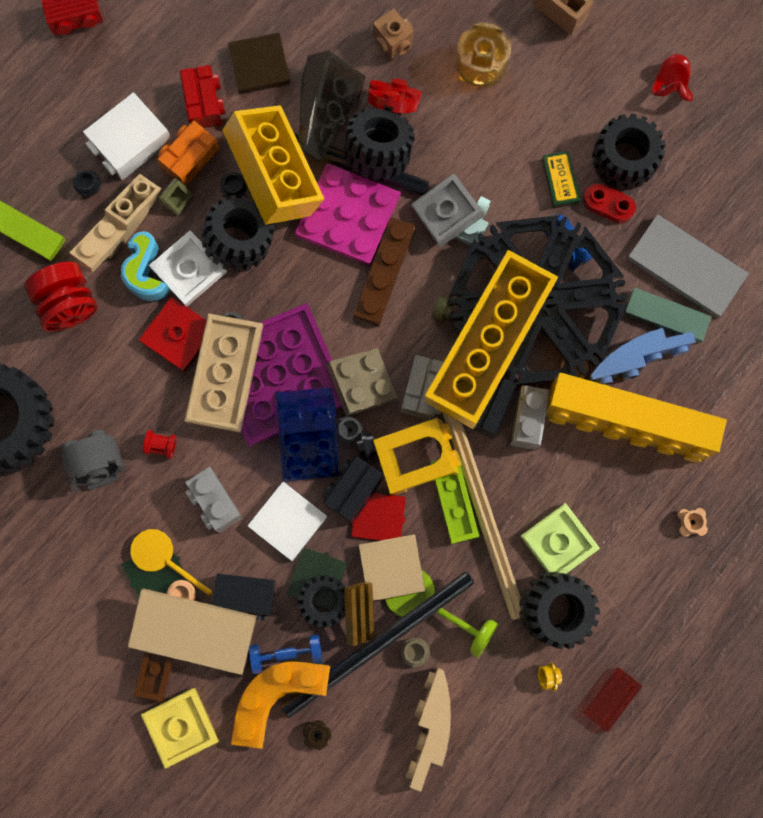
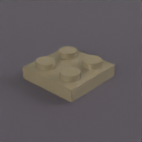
[326,348,398,416]

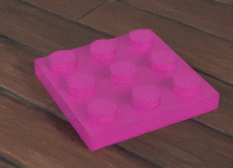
[295,163,401,267]

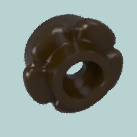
[303,720,332,750]

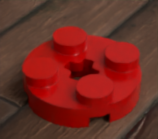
[367,78,422,113]

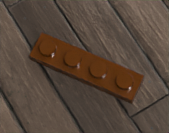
[354,217,416,327]

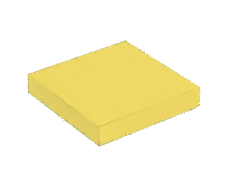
[141,688,219,769]

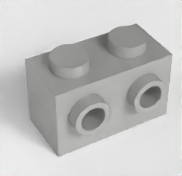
[185,467,243,533]

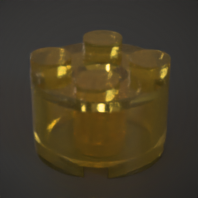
[456,23,511,87]

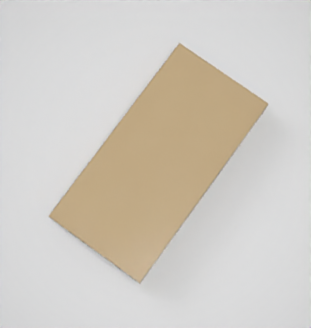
[184,313,263,433]
[128,588,257,675]

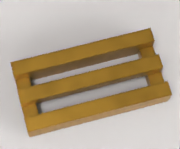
[344,582,374,646]

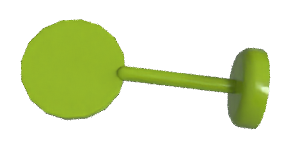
[385,570,499,658]

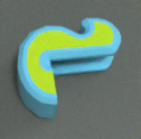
[121,231,171,301]

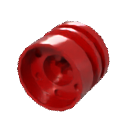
[24,261,98,332]

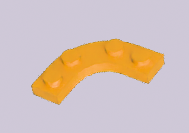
[231,662,330,749]

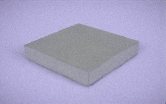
[410,174,485,247]

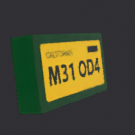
[542,151,580,208]

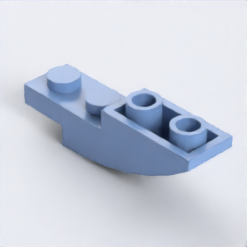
[587,328,696,385]

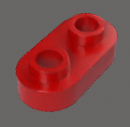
[583,184,636,223]

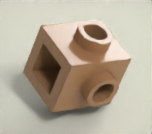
[373,9,414,59]

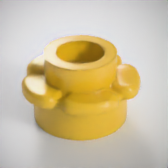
[538,662,562,692]

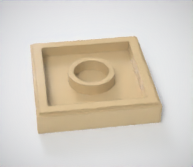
[359,534,425,601]

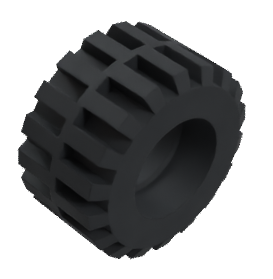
[344,107,415,180]
[592,114,666,189]
[201,195,274,272]
[519,572,600,649]

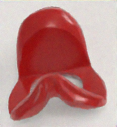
[651,54,693,102]

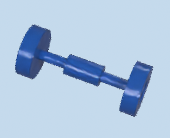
[249,634,323,674]

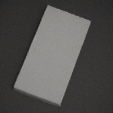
[627,214,749,318]

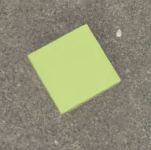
[520,503,600,575]

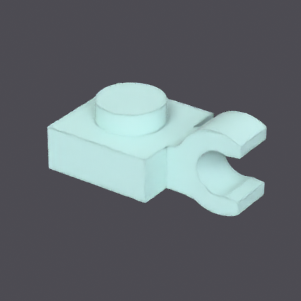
[454,196,491,246]

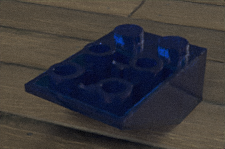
[275,387,339,482]

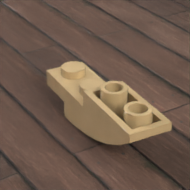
[70,174,161,273]
[406,668,451,791]

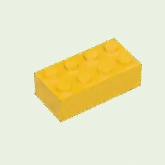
[222,105,324,225]

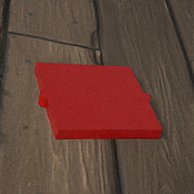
[351,493,406,541]

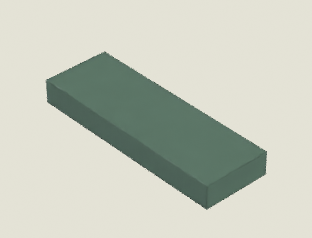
[624,288,712,343]

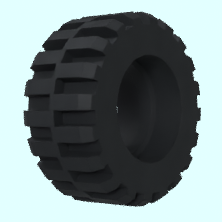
[0,364,54,475]

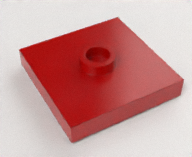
[139,296,207,373]

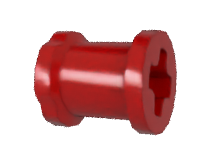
[143,430,177,459]

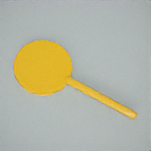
[130,529,213,596]

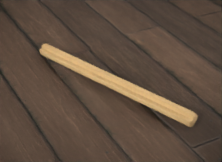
[442,412,524,620]

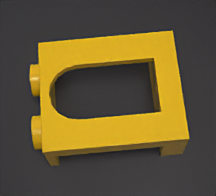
[374,418,461,495]

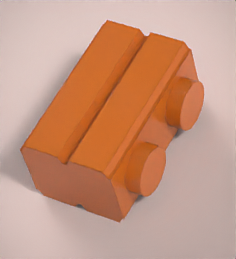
[157,121,220,186]

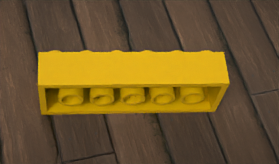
[424,250,558,429]
[546,373,727,463]

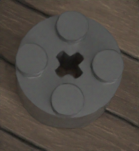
[60,430,126,491]

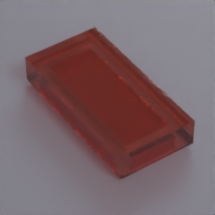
[583,667,642,732]

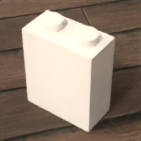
[83,92,172,180]

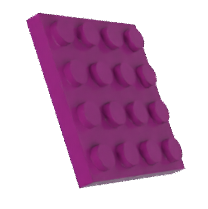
[241,303,342,447]

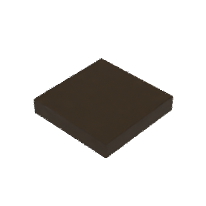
[228,32,290,94]

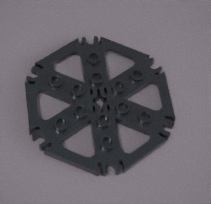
[449,215,628,386]

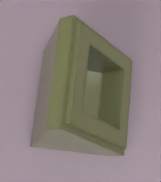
[159,177,194,215]

